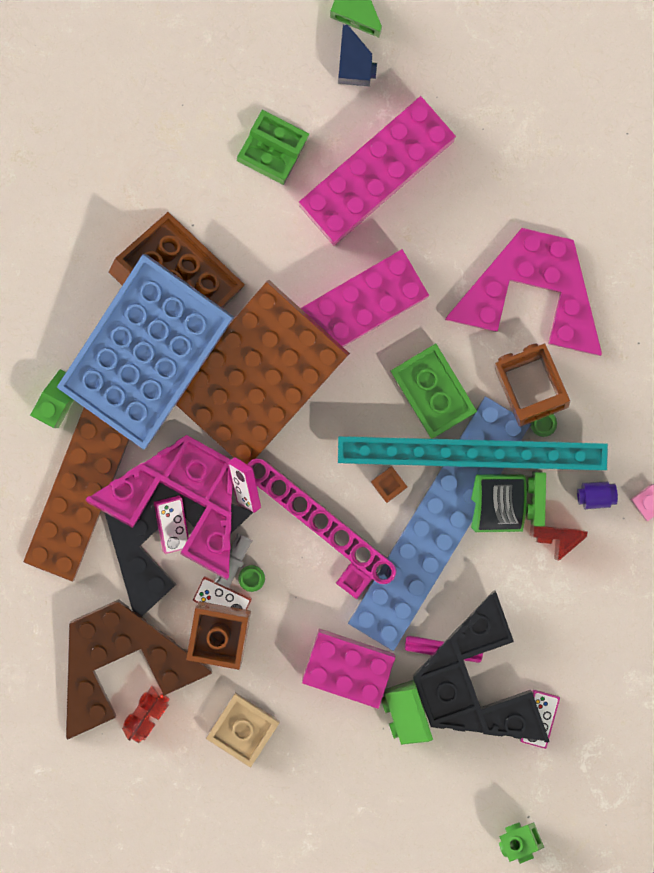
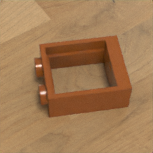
[495,343,570,427]

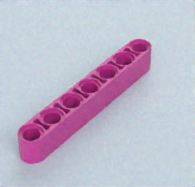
[247,459,397,584]

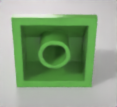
[381,680,433,745]

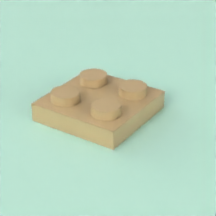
[206,692,280,768]

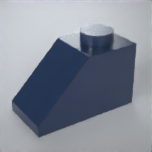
[338,24,377,87]

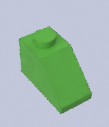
[330,0,382,38]
[30,369,74,428]

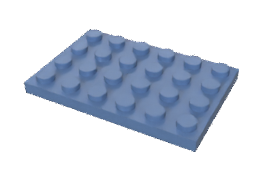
[57,254,234,450]

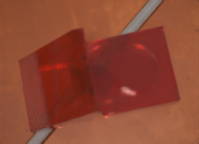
[530,525,588,561]

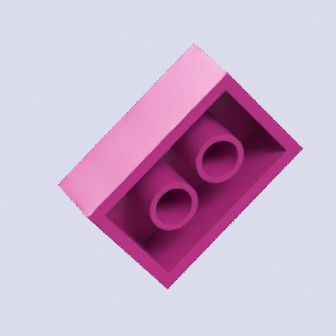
[302,628,395,709]

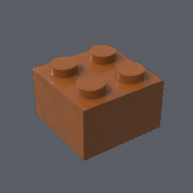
[186,601,251,670]

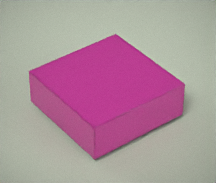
[336,562,372,599]

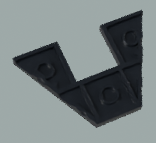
[104,483,253,616]
[413,590,550,743]

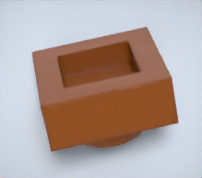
[370,466,408,503]

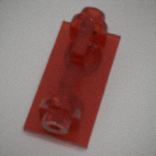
[122,686,170,743]

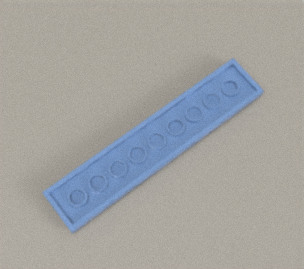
[348,396,531,651]

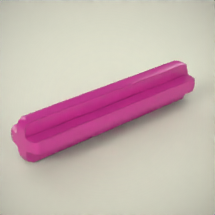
[404,636,483,663]

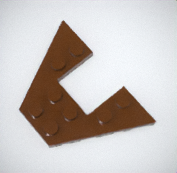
[66,599,212,740]

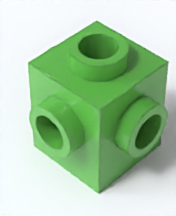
[499,822,545,864]

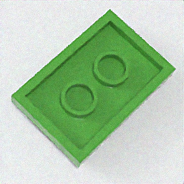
[390,344,477,439]

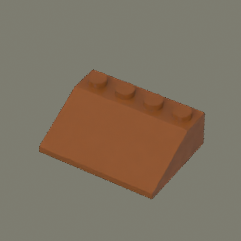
[108,212,245,308]

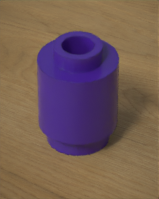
[577,481,618,510]

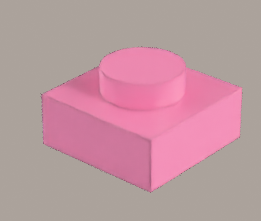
[630,484,654,521]

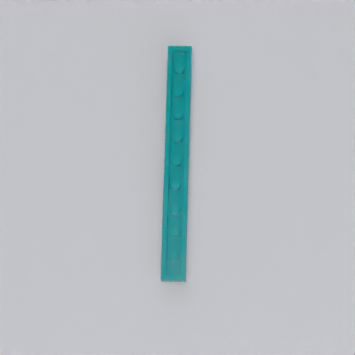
[338,436,608,470]

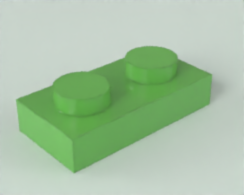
[526,472,546,526]

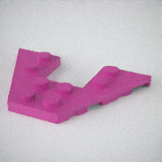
[445,228,602,356]
[86,435,232,580]

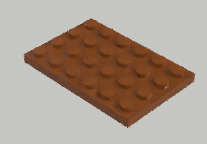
[176,280,350,464]

